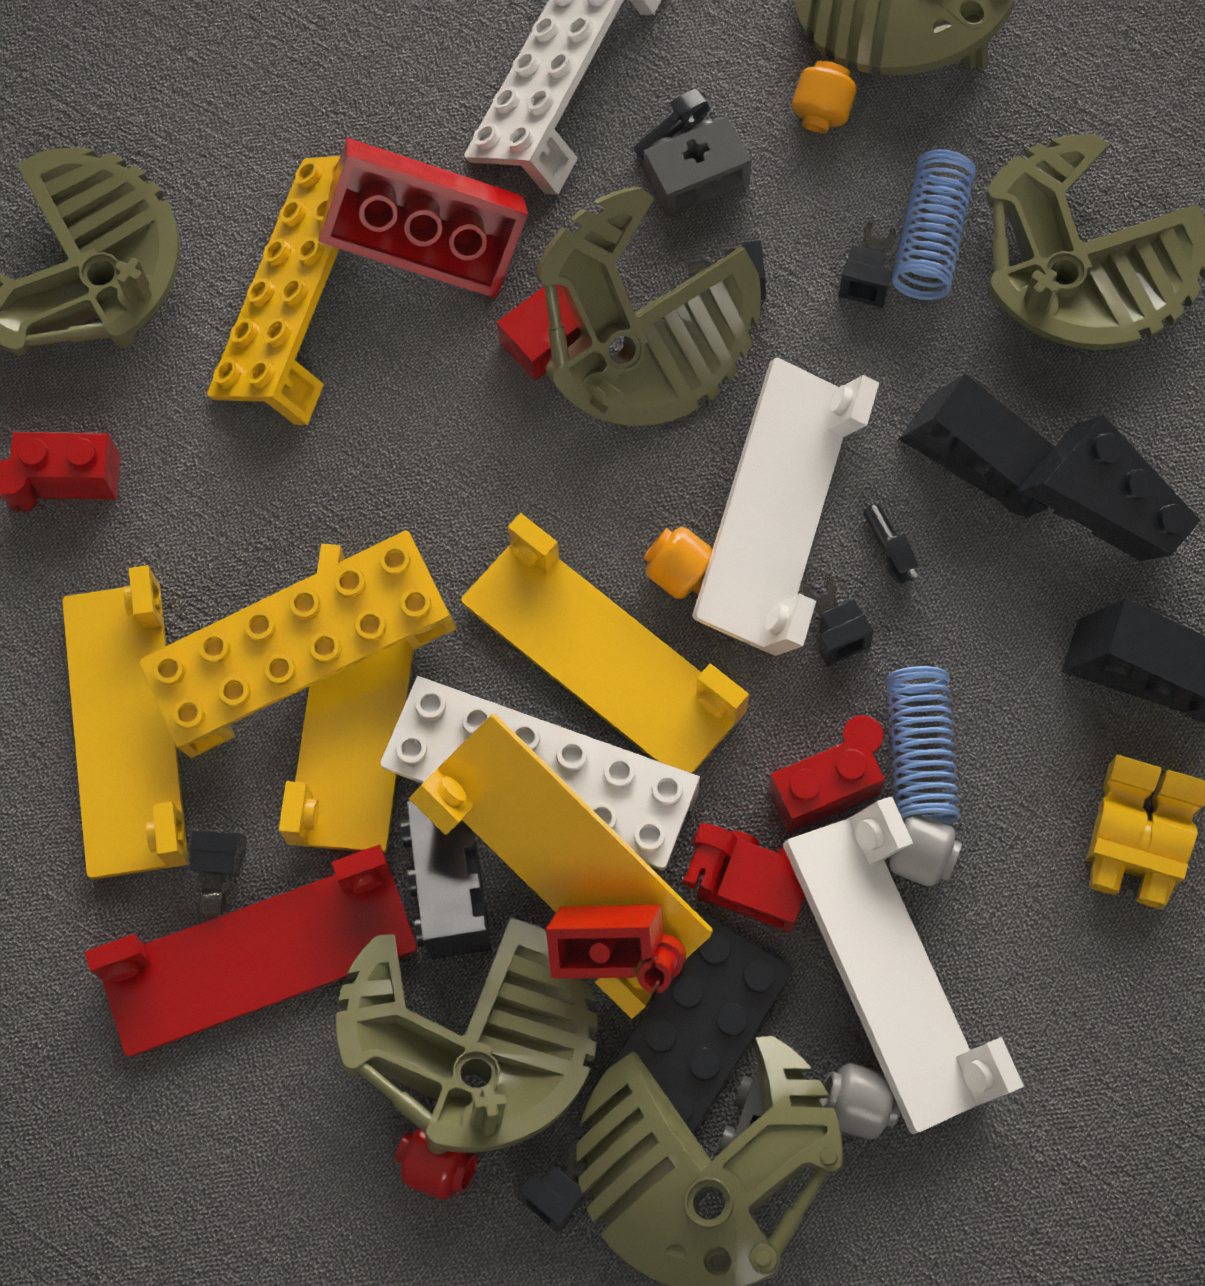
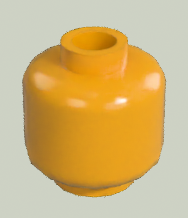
[791,61,857,134]
[643,527,713,599]

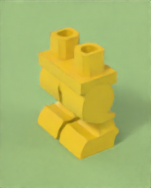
[1086,754,1205,909]

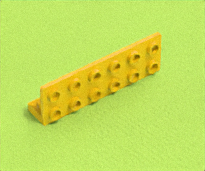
[207,156,340,425]
[461,512,749,774]
[140,531,457,758]
[279,544,414,853]
[62,565,189,880]
[408,714,713,1019]

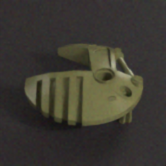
[794,0,1014,75]
[986,134,1205,350]
[0,148,180,356]
[536,186,761,426]
[335,917,598,1154]
[576,1036,843,1286]

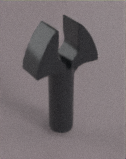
[634,88,711,160]
[863,504,919,585]

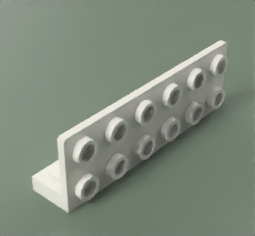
[464,0,661,195]
[692,358,879,656]
[380,676,700,870]
[783,796,1024,1134]

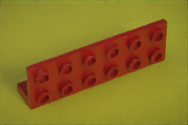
[84,844,418,1058]

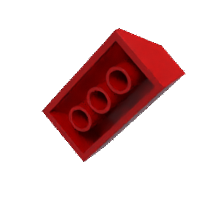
[318,138,528,298]

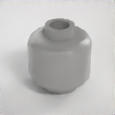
[889,814,962,887]
[820,1063,900,1140]

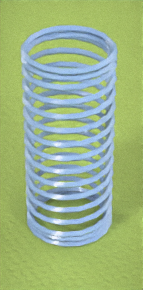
[891,149,977,300]
[885,666,961,824]

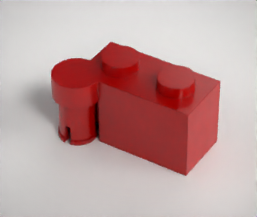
[497,285,581,381]
[0,432,121,512]
[768,715,885,833]
[682,823,805,933]
[546,905,686,993]

